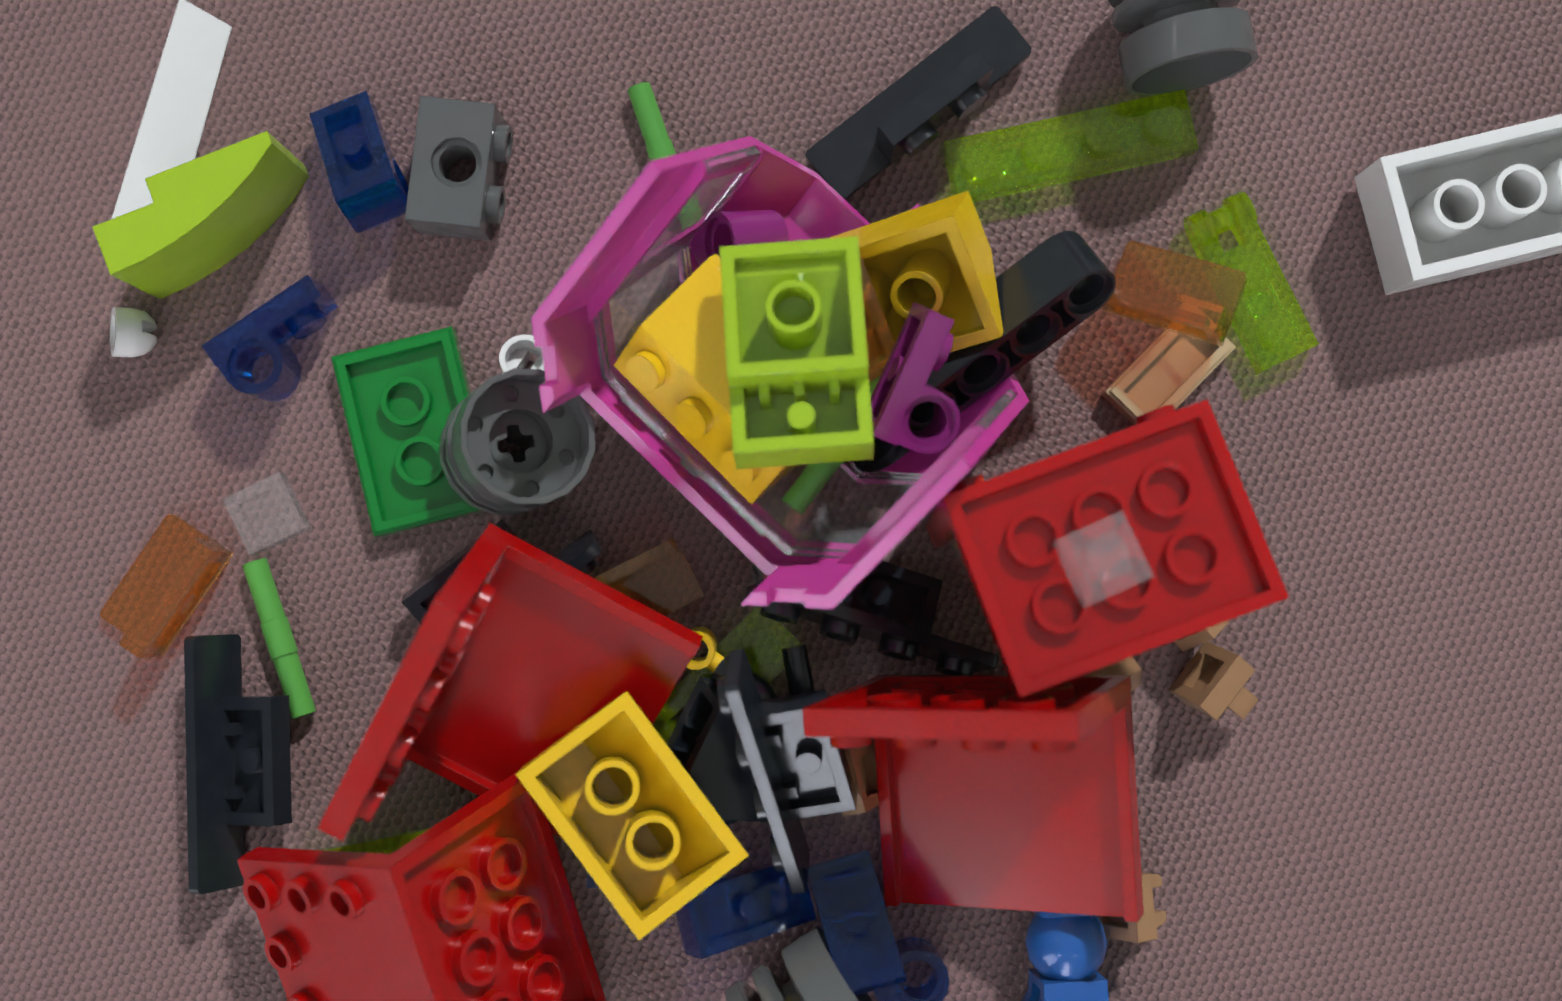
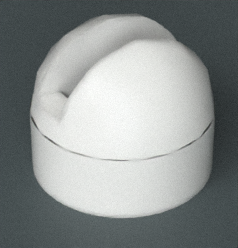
[110,307,158,358]
[499,334,544,373]

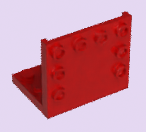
[926,399,1289,698]
[317,523,703,842]
[802,675,1144,922]
[236,773,606,1001]

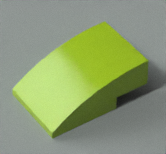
[92,131,309,299]
[720,236,874,469]

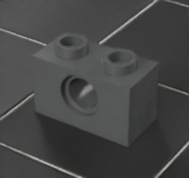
[405,96,513,241]

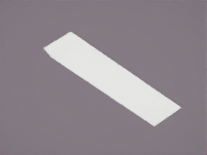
[112,0,232,219]

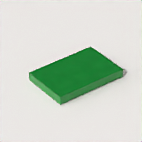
[331,326,482,537]

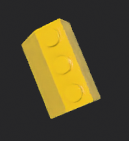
[830,191,1003,376]
[613,253,796,504]
[516,691,749,940]

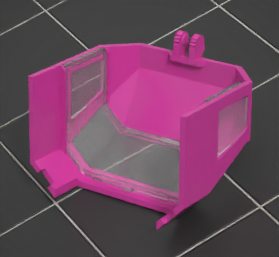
[531,136,1029,609]

